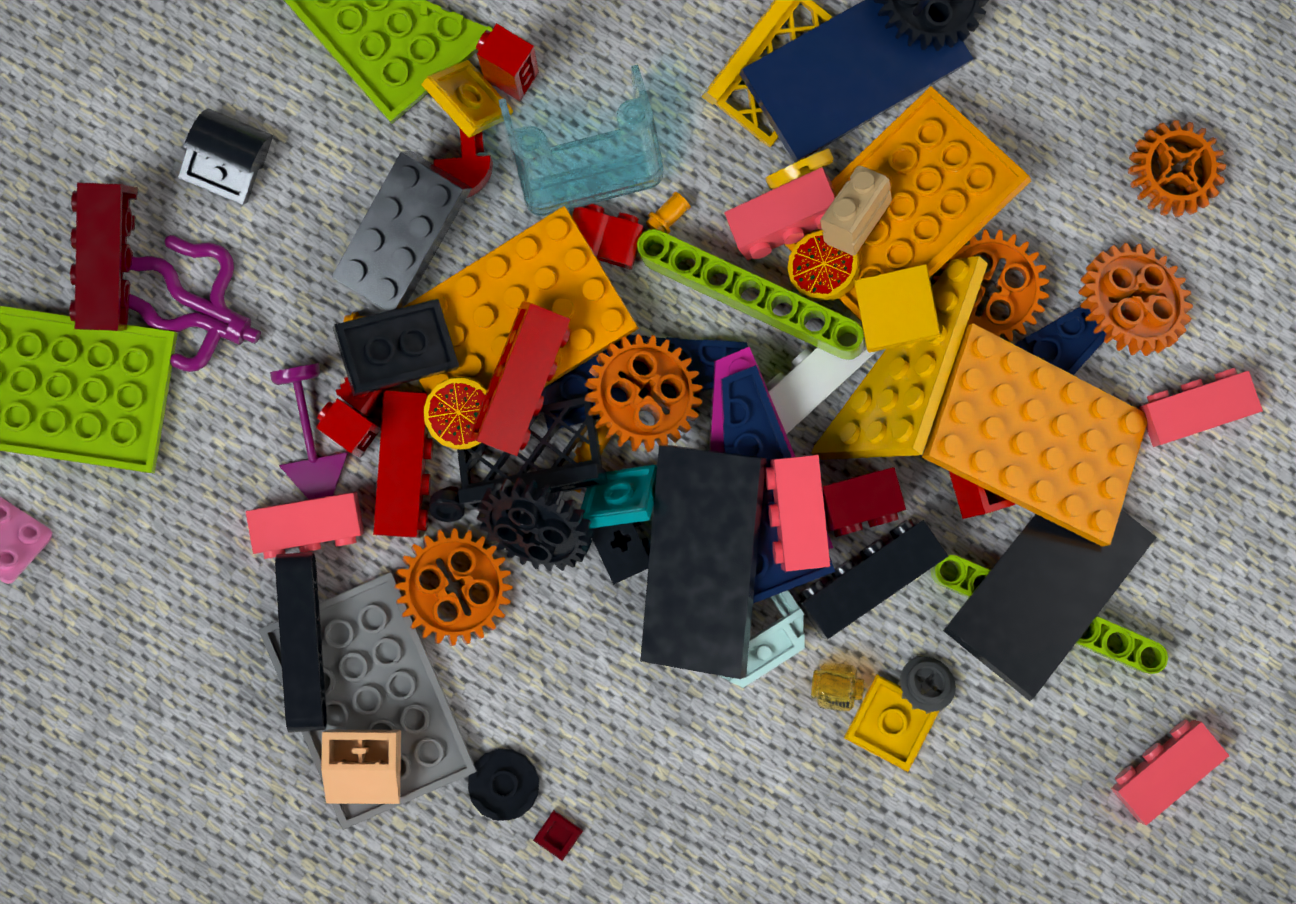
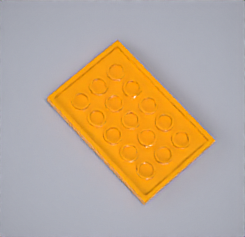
[784,86,1031,322]
[402,206,639,395]
[922,323,1147,547]

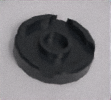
[468,748,540,821]

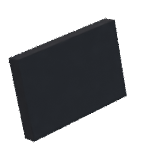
[333,299,459,396]

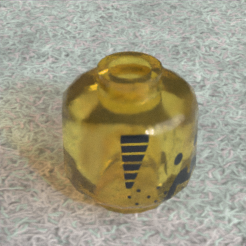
[811,662,864,711]

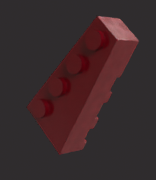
[69,183,138,331]

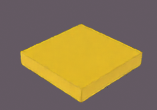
[421,60,514,138]
[854,264,941,353]
[843,674,939,772]

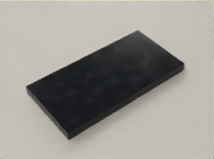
[640,445,766,679]
[943,509,1157,701]

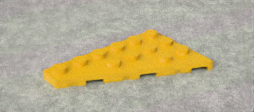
[811,256,988,460]

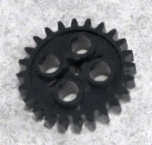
[873,0,989,51]
[477,478,594,571]

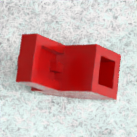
[433,129,493,198]

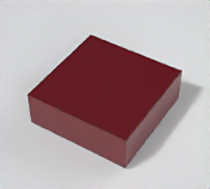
[533,810,583,861]

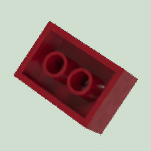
[822,467,907,537]

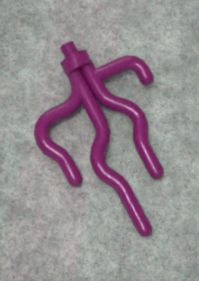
[129,235,261,372]

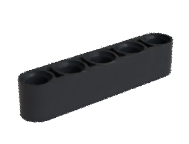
[275,552,327,733]

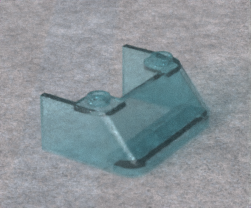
[498,65,664,216]

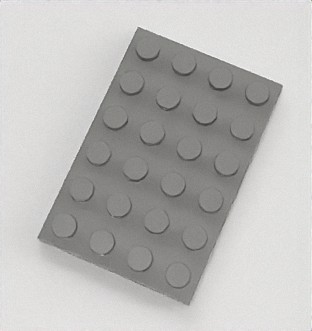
[258,572,477,830]

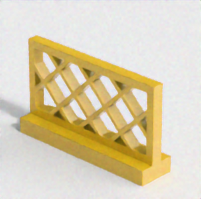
[701,0,833,147]

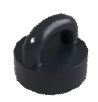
[429,486,465,522]

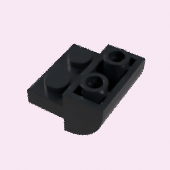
[178,108,273,205]

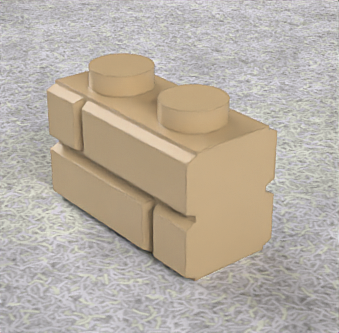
[820,165,892,255]

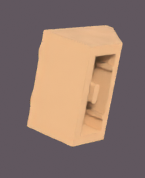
[321,729,401,804]

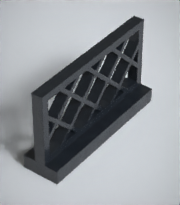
[457,397,608,510]

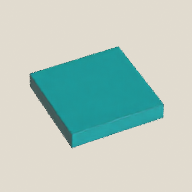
[581,465,657,529]

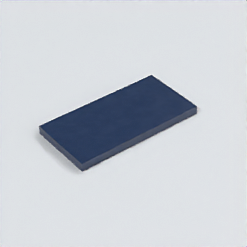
[739,0,974,163]

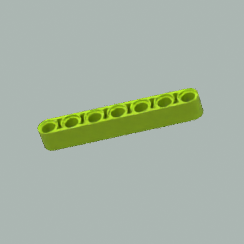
[637,229,864,360]
[930,555,1168,674]

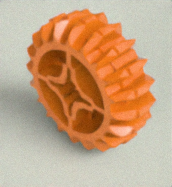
[1128,120,1226,217]

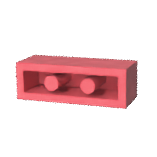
[724,167,837,260]
[1139,368,1263,447]
[765,455,830,572]
[246,491,364,559]
[1111,720,1229,825]

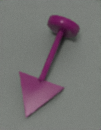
[270,363,348,499]

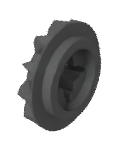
[898,657,956,714]

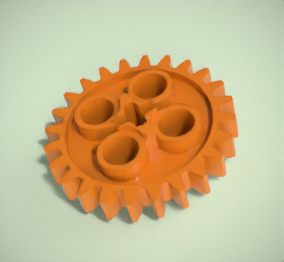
[933,229,1050,342]
[1079,243,1193,356]
[585,334,703,452]
[394,528,513,646]

